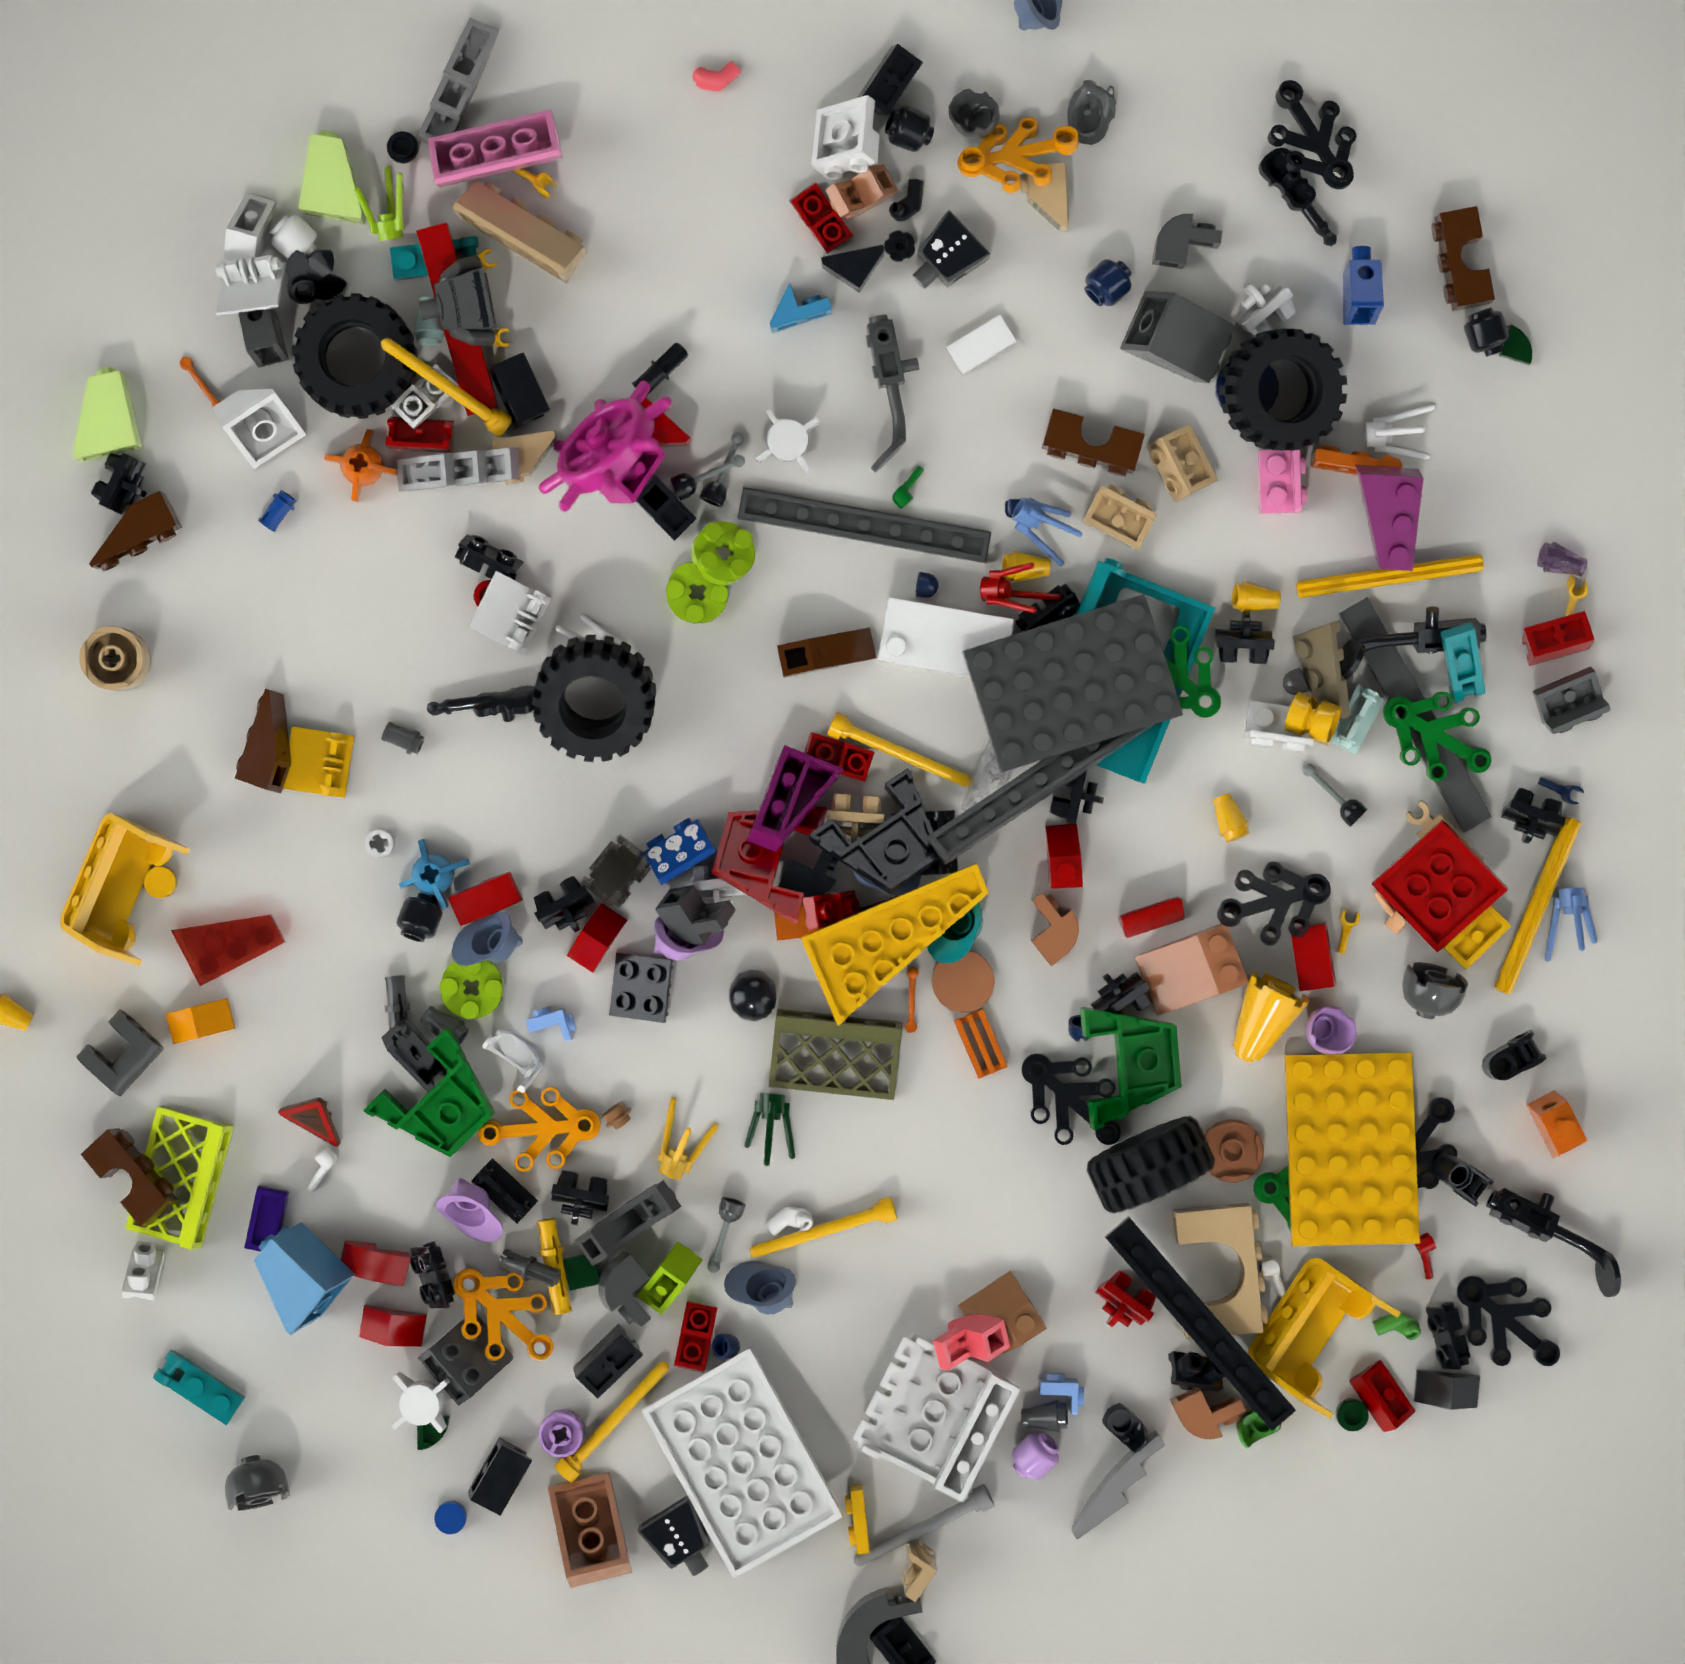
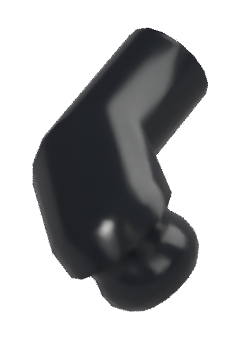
[889,179,924,221]

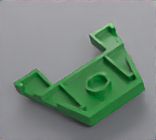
[1080,1007,1182,1130]
[363,1026,495,1157]

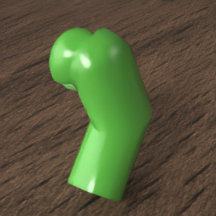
[1372,1311,1421,1340]

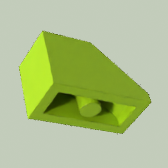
[636,1241,703,1315]

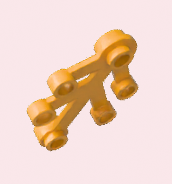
[957,117,1079,193]
[478,1086,601,1172]
[453,1268,554,1361]

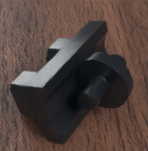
[91,453,147,515]
[1214,612,1275,664]
[1049,771,1104,824]
[1501,788,1566,844]
[534,876,595,932]
[1090,972,1152,1014]
[551,1170,609,1225]
[1168,1351,1225,1392]

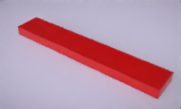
[416,222,499,416]

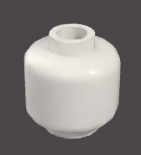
[269,214,317,260]

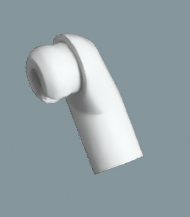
[765,1206,813,1236]

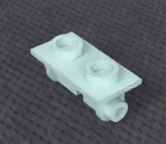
[1330,685,1385,755]

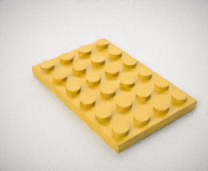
[1284,1053,1420,1246]

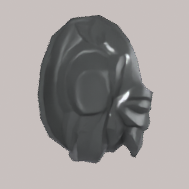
[1067,80,1116,145]

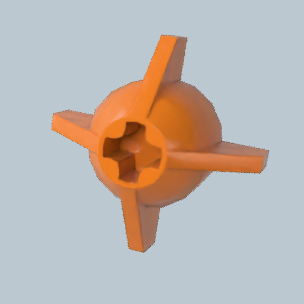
[324,429,397,502]

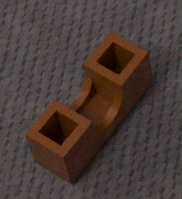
[1431,206,1495,311]
[1041,408,1145,477]
[80,1128,179,1226]

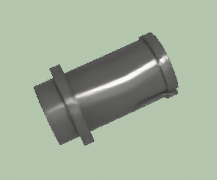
[381,722,424,755]

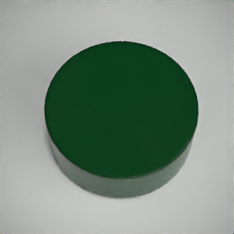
[1336,1398,1369,1431]

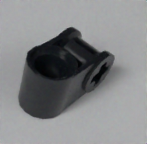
[1482,1030,1547,1081]
[1432,1152,1494,1207]

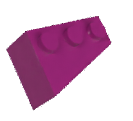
[1355,465,1424,571]
[747,745,843,852]

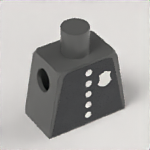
[912,210,990,289]
[238,307,289,368]
[638,1495,710,1576]

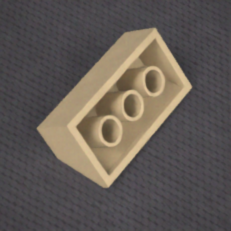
[453,181,587,283]

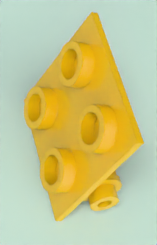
[283,726,355,798]

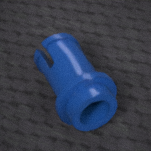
[258,490,296,532]

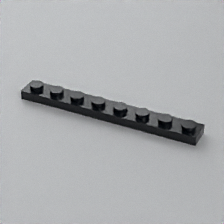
[1104,1216,1296,1431]

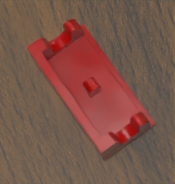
[385,417,454,453]
[1522,611,1595,666]
[1291,922,1337,992]

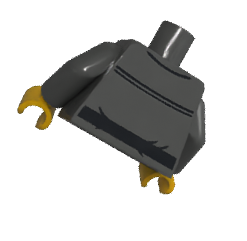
[419,249,510,347]

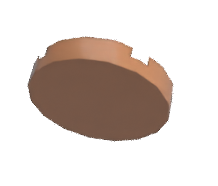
[931,951,995,1013]
[1205,1119,1264,1183]

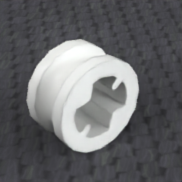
[365,830,394,858]

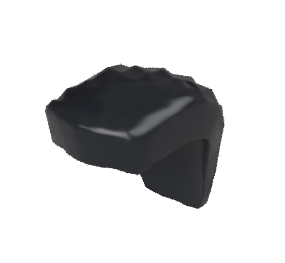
[1102,1403,1148,1453]

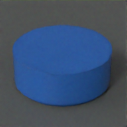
[434,1501,467,1534]

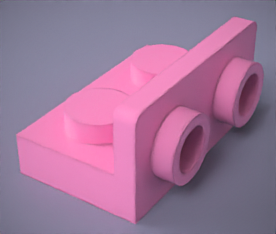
[1258,449,1307,515]

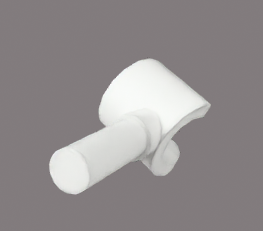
[308,1147,337,1192]
[1260,1257,1286,1298]

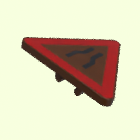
[278,1097,341,1147]

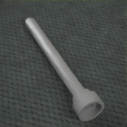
[854,1484,995,1566]

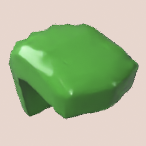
[1236,1410,1282,1448]

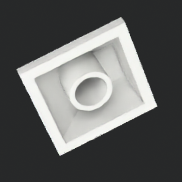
[212,389,306,469]

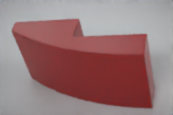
[789,182,853,254]
[804,732,875,782]
[448,871,523,926]
[803,890,860,929]
[340,1240,411,1286]
[674,1301,718,1373]

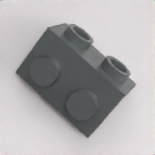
[1533,666,1611,734]

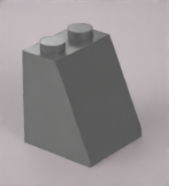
[1120,291,1235,383]

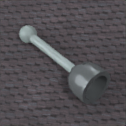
[707,1197,746,1273]

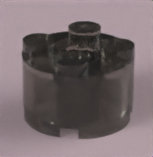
[580,833,651,907]

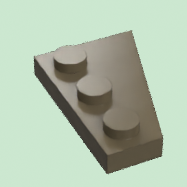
[1292,620,1351,721]

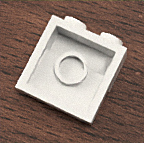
[811,95,880,180]

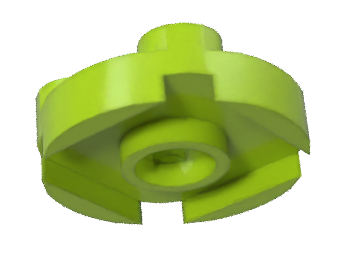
[691,521,755,585]
[666,561,729,624]
[439,960,504,1020]

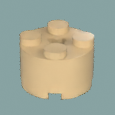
[79,626,150,691]

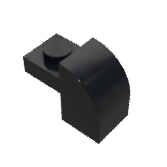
[635,474,697,541]
[778,850,839,898]

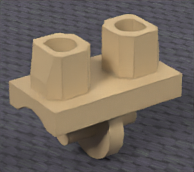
[827,794,885,843]

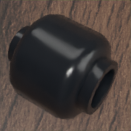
[885,105,934,152]
[1464,307,1510,357]
[396,893,443,942]

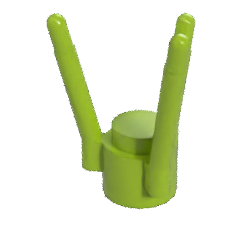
[354,166,404,241]

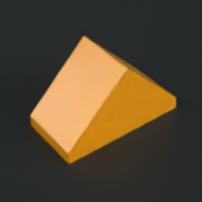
[166,998,235,1044]

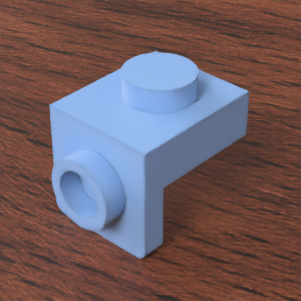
[526,1007,577,1042]
[1038,1372,1084,1414]

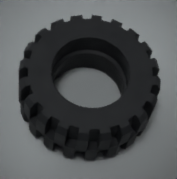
[292,293,418,419]
[1219,328,1348,451]
[532,634,656,762]
[1087,1116,1215,1213]

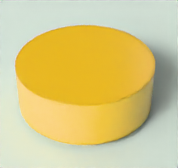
[144,866,177,898]

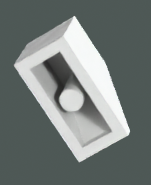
[223,193,276,264]

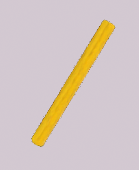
[1296,554,1484,598]
[1495,817,1581,994]

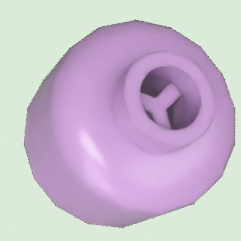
[1012,1432,1059,1480]

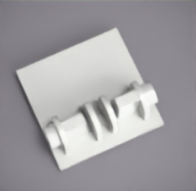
[216,254,286,316]
[468,571,551,655]

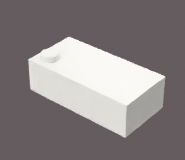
[877,597,1014,678]

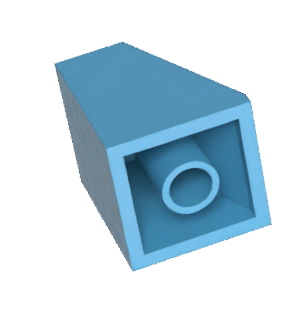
[254,1222,355,1335]

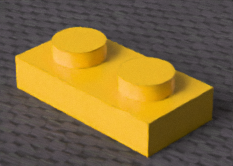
[1443,905,1511,970]
[845,1484,870,1555]

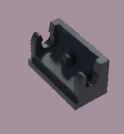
[857,44,923,115]
[489,352,550,429]
[381,1017,447,1092]
[573,1324,643,1399]
[468,1437,532,1516]
[870,1617,936,1664]

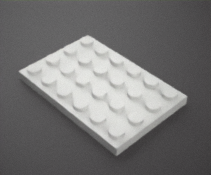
[641,1348,845,1579]

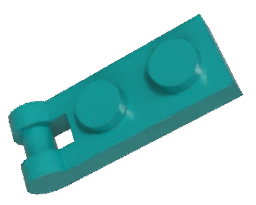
[390,236,479,281]
[1441,622,1485,703]
[153,1350,245,1425]

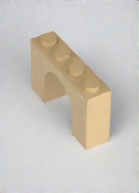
[1173,1203,1268,1340]

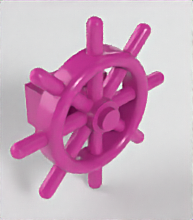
[539,381,672,511]

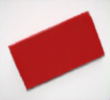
[1118,896,1185,938]
[1349,1359,1416,1432]

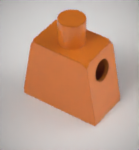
[1526,1091,1587,1158]

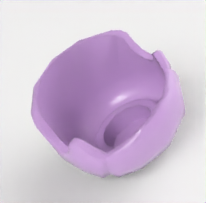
[1305,1006,1357,1054]

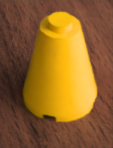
[1232,971,1309,1063]

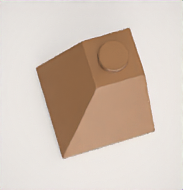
[958,1271,1047,1356]

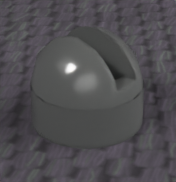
[1283,668,1308,695]

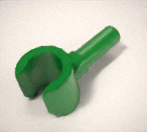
[892,466,924,509]

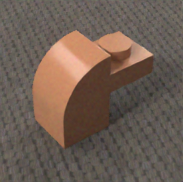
[825,164,899,220]
[1030,892,1079,966]
[1170,1388,1246,1439]

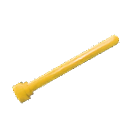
[381,338,512,437]
[827,712,971,787]
[750,1196,898,1258]
[554,1361,669,1483]

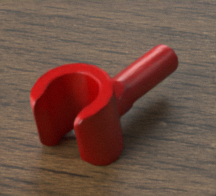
[1415,1233,1437,1280]

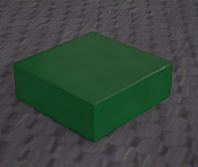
[563,1254,600,1291]

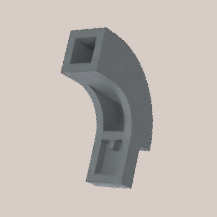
[575,1180,682,1266]
[836,1588,923,1664]

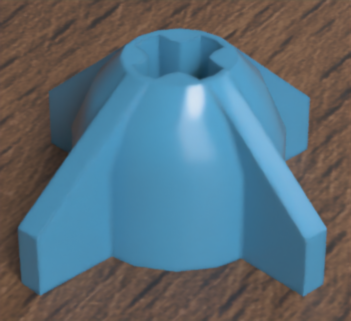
[399,839,470,909]

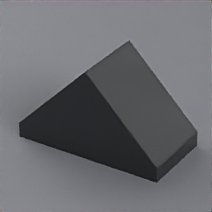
[821,245,884,293]
[1414,1369,1480,1410]

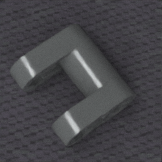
[76,1009,164,1096]

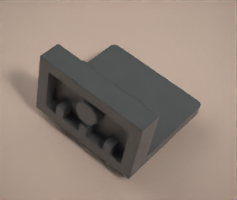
[418,1314,513,1406]

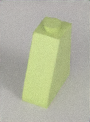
[298,130,366,224]
[73,367,142,462]

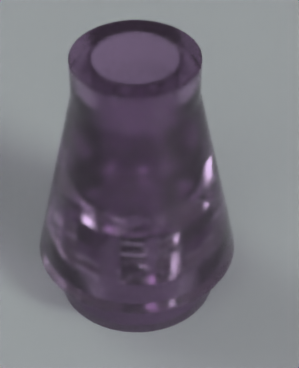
[1537,542,1587,577]

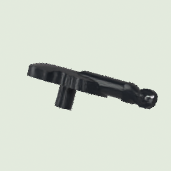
[1258,148,1337,247]
[427,685,535,722]

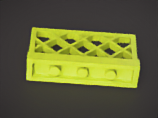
[125,1106,234,1250]

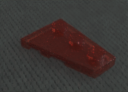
[171,914,286,986]

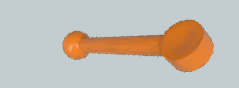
[180,357,221,407]
[905,967,919,1033]

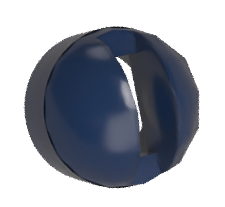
[915,572,939,598]
[1068,1015,1089,1042]
[712,1333,740,1359]

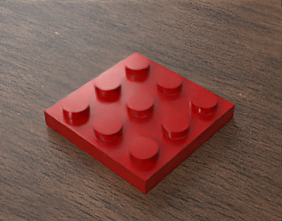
[1372,819,1508,953]

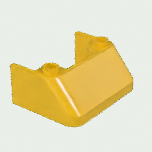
[60,813,190,966]
[1248,1258,1401,1419]

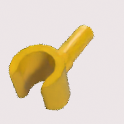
[513,168,557,198]
[1564,576,1588,616]
[1337,909,1360,954]

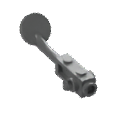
[866,314,919,473]

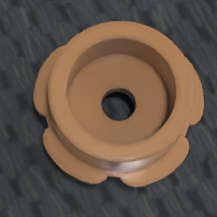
[602,1101,632,1130]

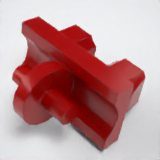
[1095,1270,1157,1327]

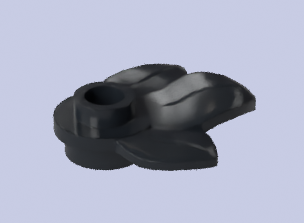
[286,250,347,304]

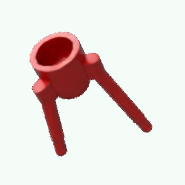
[980,562,1062,613]

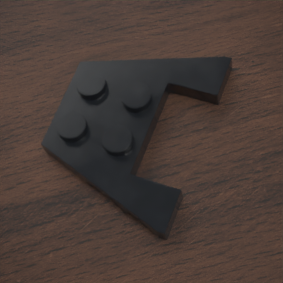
[809,768,941,894]

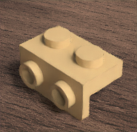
[1082,484,1158,551]

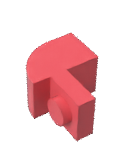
[933,1314,1010,1371]

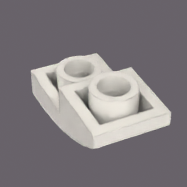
[391,364,459,429]

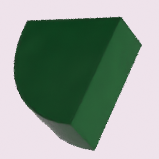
[1499,324,1532,365]
[417,1416,450,1450]

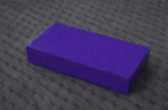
[244,1185,290,1252]

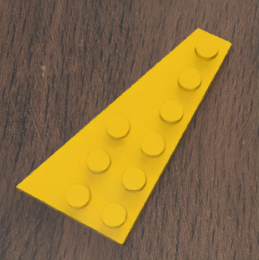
[800,863,989,1026]

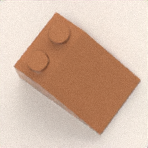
[1134,923,1249,1016]
[548,1472,632,1588]

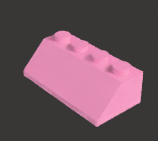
[428,109,563,188]

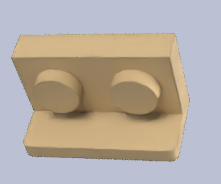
[1147,424,1218,502]
[902,1541,937,1602]

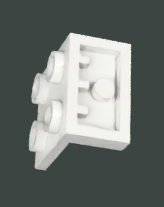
[1243,700,1314,752]

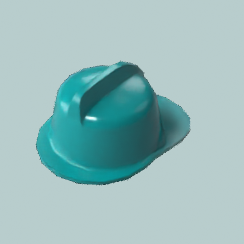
[927,902,983,964]

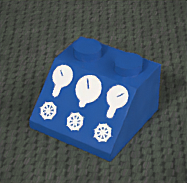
[643,818,717,885]

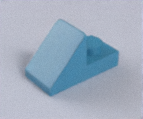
[770,284,832,333]

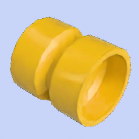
[1284,692,1342,745]

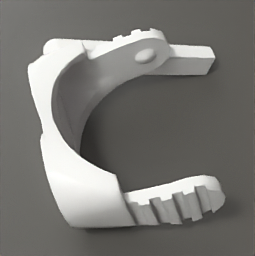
[482,1030,544,1093]

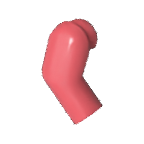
[692,61,741,92]

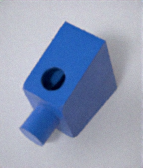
[1343,246,1384,325]

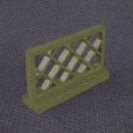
[769,1009,902,1100]

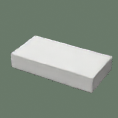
[946,315,1016,375]

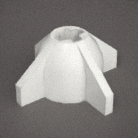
[756,409,819,474]
[391,1372,451,1433]

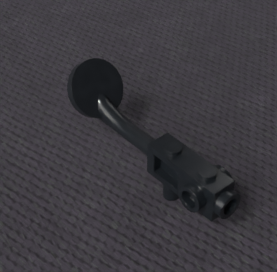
[1339,607,1487,679]
[1486,1188,1621,1297]

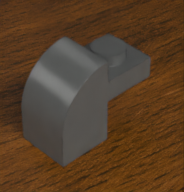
[1152,214,1223,269]
[655,885,736,944]
[598,1251,651,1327]

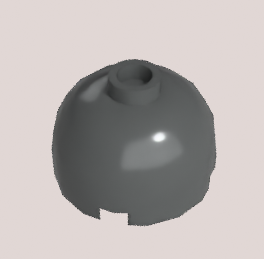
[1402,962,1468,1019]
[225,1455,290,1511]

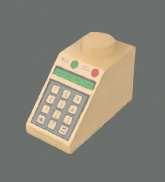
[1020,163,1068,232]
[491,431,558,485]

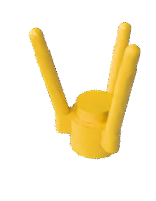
[657,1098,718,1180]

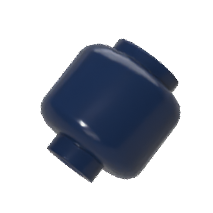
[1084,259,1132,306]

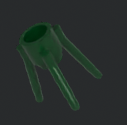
[744,1093,795,1166]

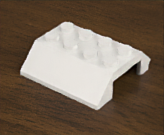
[852,1333,1020,1503]

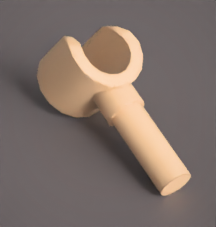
[1374,892,1406,934]

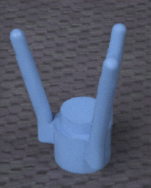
[1012,497,1082,566]
[1545,888,1597,962]

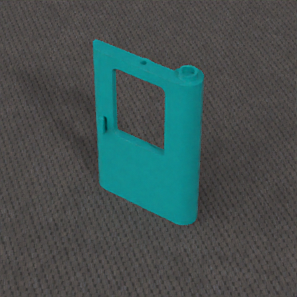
[1076,558,1215,784]

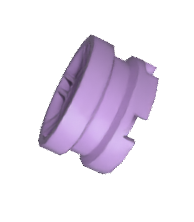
[539,1409,584,1457]

